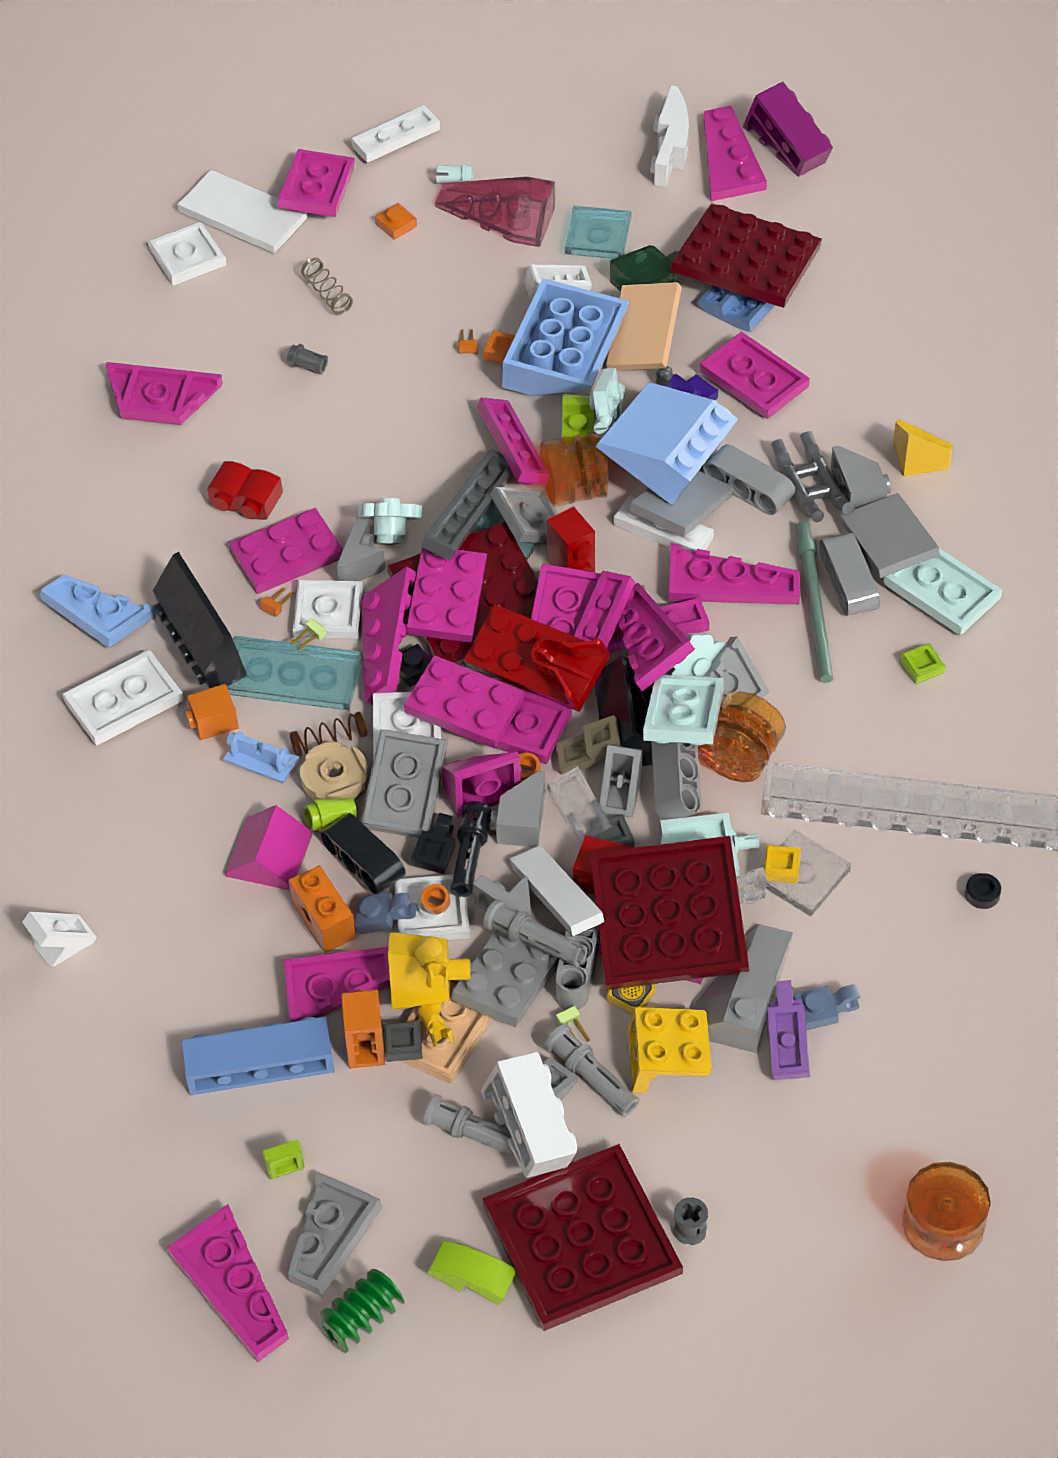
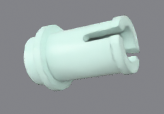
[436,163,474,187]

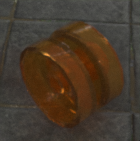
[902,1162,991,1261]

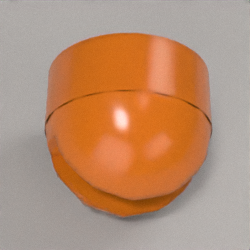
[519,752,541,781]
[421,884,450,915]

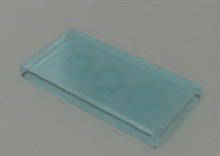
[227,635,363,711]

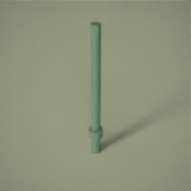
[797,521,833,683]

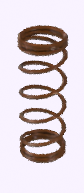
[290,711,368,756]

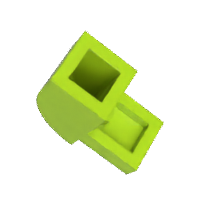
[562,394,595,445]

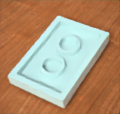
[884,548,1002,636]
[643,675,724,745]

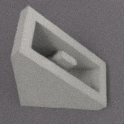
[599,744,642,817]

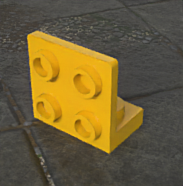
[627,1007,712,1093]

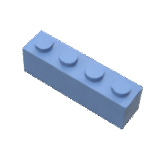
[182,1017,334,1096]

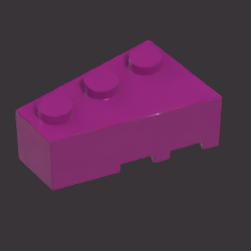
[742,81,833,177]

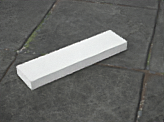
[510,845,604,936]

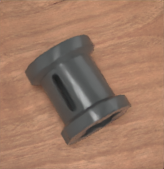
[674,1197,708,1245]

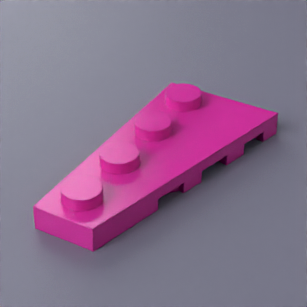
[704,106,767,201]
[362,566,416,705]

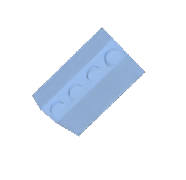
[502,278,629,395]
[595,382,738,505]

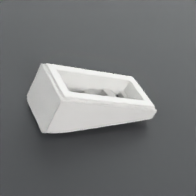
[524,264,592,300]

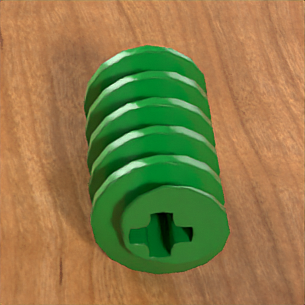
[320,1269,404,1354]

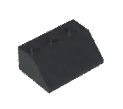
[595,655,654,766]

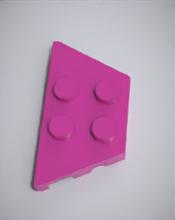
[106,362,223,425]

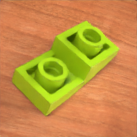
[427,1240,516,1305]

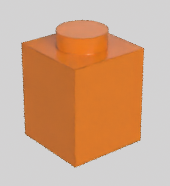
[184,684,239,740]

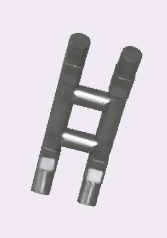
[771,431,854,523]

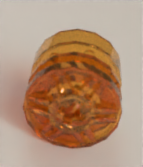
[540,432,608,507]
[698,691,786,783]

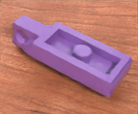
[767,980,810,1080]

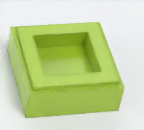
[899,643,946,684]
[262,1139,305,1179]

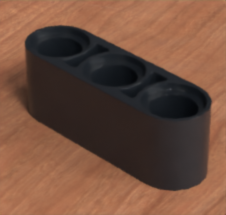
[319,813,406,894]

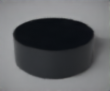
[965,873,1001,909]

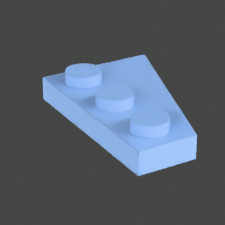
[40,575,156,648]

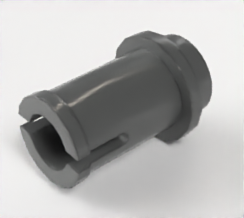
[287,344,328,374]

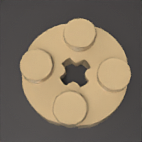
[300,742,368,799]

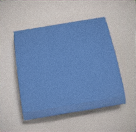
[697,285,775,332]

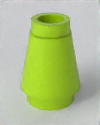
[303,797,357,832]

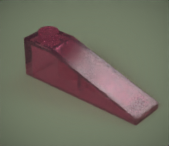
[435,176,555,247]

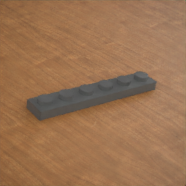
[421,449,513,561]

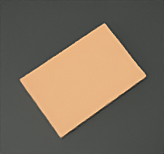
[606,282,682,370]
[401,980,492,1084]

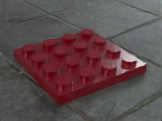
[671,203,822,308]
[388,522,538,666]
[590,836,749,990]
[482,1144,683,1331]

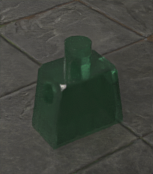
[610,245,679,292]

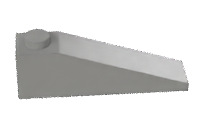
[694,924,793,1053]

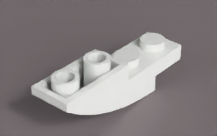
[650,85,689,187]

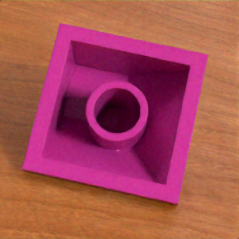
[442,751,521,818]

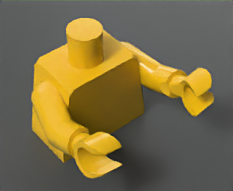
[388,933,471,1047]

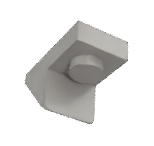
[337,518,385,581]
[473,875,531,916]

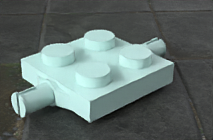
[589,368,626,440]
[660,813,759,878]

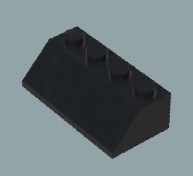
[152,551,248,689]

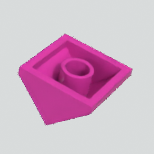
[225,805,312,890]

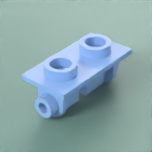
[223,731,299,783]

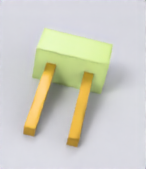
[290,618,327,651]
[555,1006,590,1042]

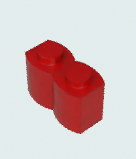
[207,461,283,520]

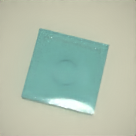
[565,206,632,260]

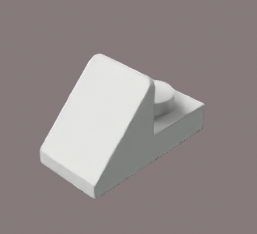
[22,912,97,967]

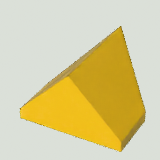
[893,419,953,476]

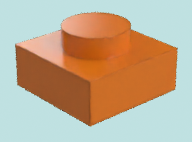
[375,203,417,240]
[483,330,515,364]

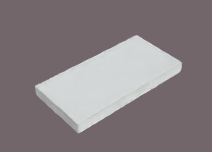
[177,170,308,254]

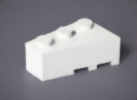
[480,1052,577,1178]

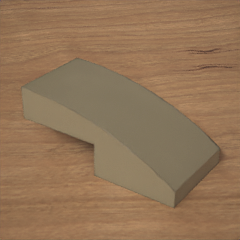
[556,715,621,777]

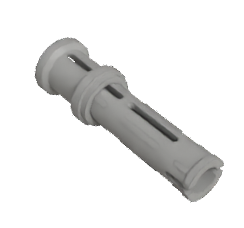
[483,899,588,967]
[544,1024,640,1117]
[423,1094,515,1157]

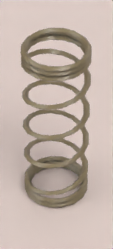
[301,257,353,315]

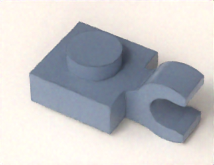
[354,892,417,934]
[793,984,860,1030]

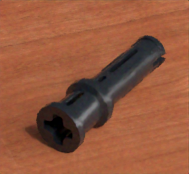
[450,801,492,897]

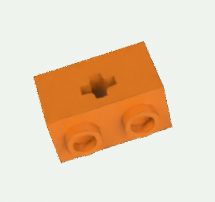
[289,865,356,953]
[341,989,386,1069]

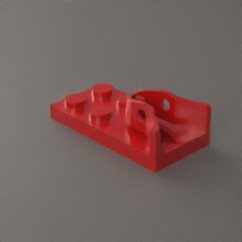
[463,604,611,712]

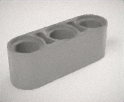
[703,444,796,515]
[819,533,880,616]
[651,741,701,820]
[556,925,600,1010]

